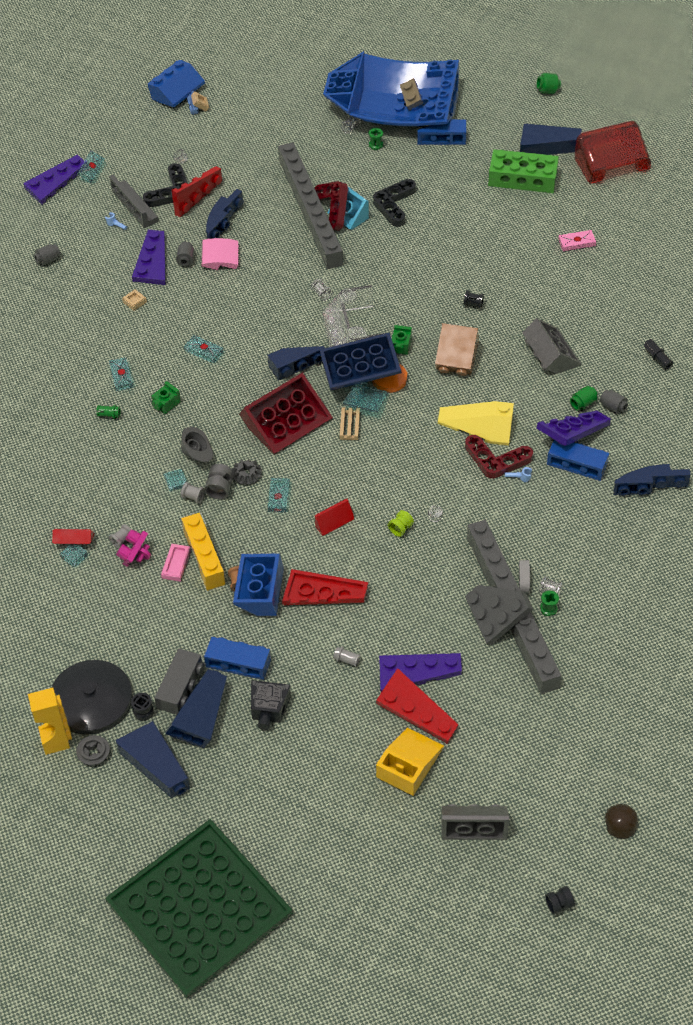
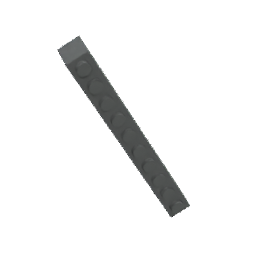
[278,142,343,269]
[467,519,562,694]

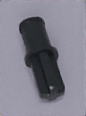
[644,339,673,370]

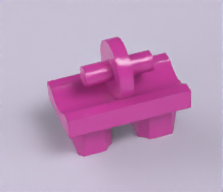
[116,529,151,567]

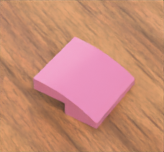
[202,238,238,270]

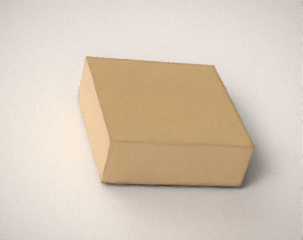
[191,92,209,111]
[122,289,147,311]

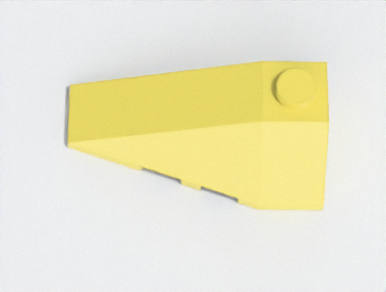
[438,401,514,446]

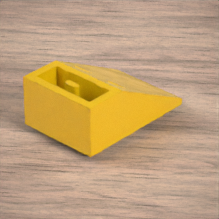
[376,728,444,796]

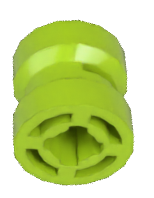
[387,510,414,537]

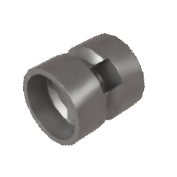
[204,464,234,500]

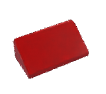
[314,499,354,536]
[52,529,94,544]

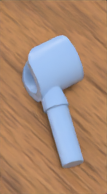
[105,213,127,230]
[505,467,532,482]

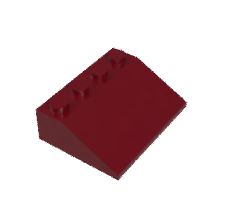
[239,372,333,455]

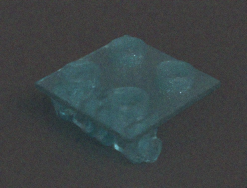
[343,382,388,413]

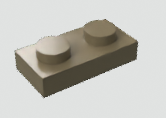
[400,78,423,110]

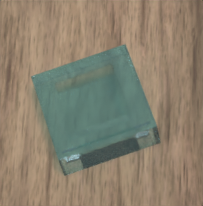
[163,469,187,492]
[60,544,88,568]

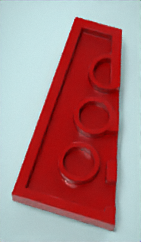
[172,166,222,217]
[282,569,368,605]
[376,668,459,744]

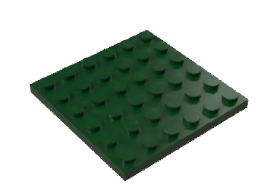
[105,819,293,999]

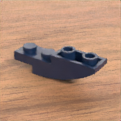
[206,189,244,239]
[613,464,691,496]

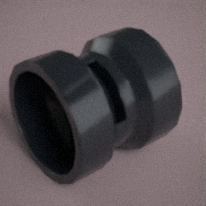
[131,693,154,721]
[545,886,575,915]

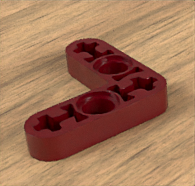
[314,181,348,231]
[465,435,533,479]

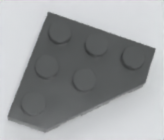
[465,585,533,645]

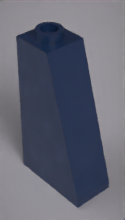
[520,123,584,155]
[165,669,227,748]
[115,721,190,798]

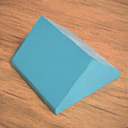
[327,187,369,230]

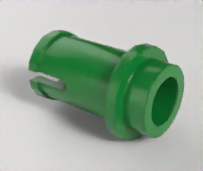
[96,405,121,419]

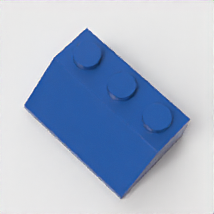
[147,60,205,107]
[233,554,284,616]

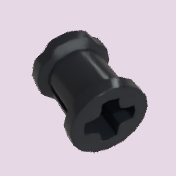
[463,290,484,309]

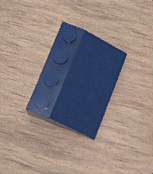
[320,333,402,391]

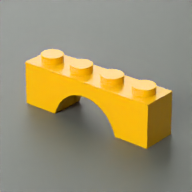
[181,513,225,591]
[28,688,72,755]

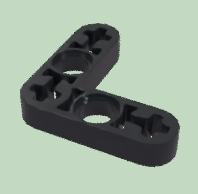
[143,163,188,207]
[373,179,416,227]

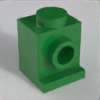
[392,325,412,355]
[151,381,181,414]

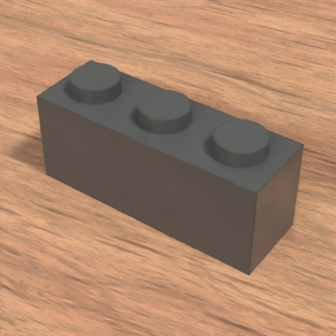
[154,648,204,715]

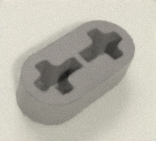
[519,560,530,594]

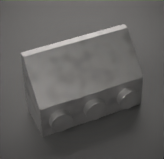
[522,318,581,374]
[441,804,509,840]

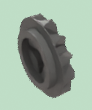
[232,458,262,484]
[76,735,110,767]

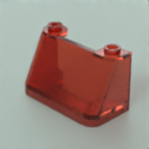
[575,121,651,184]

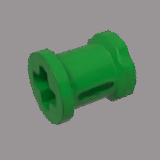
[369,128,383,150]
[540,590,559,616]

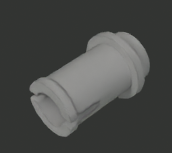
[333,646,361,667]

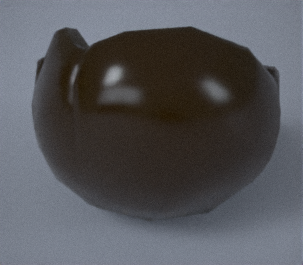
[605,804,638,839]

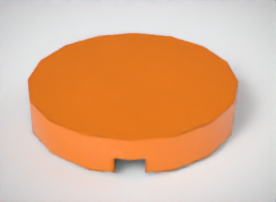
[372,364,407,393]

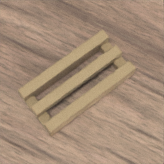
[340,407,360,440]

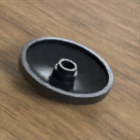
[51,660,133,735]

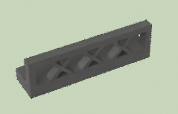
[109,174,159,228]

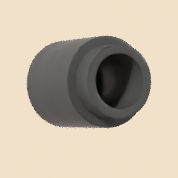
[176,242,195,267]
[34,244,61,266]
[600,390,628,414]

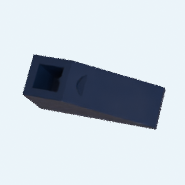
[267,346,325,380]

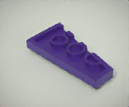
[23,155,87,205]
[132,229,166,285]
[536,410,611,446]
[379,653,462,692]

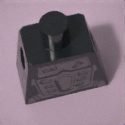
[251,680,291,730]

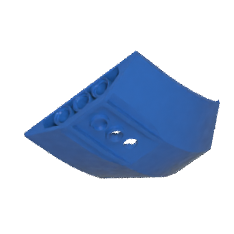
[323,51,460,126]

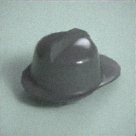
[180,426,213,462]

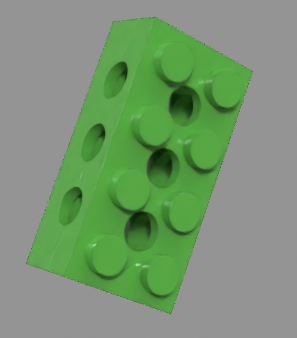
[488,149,559,193]

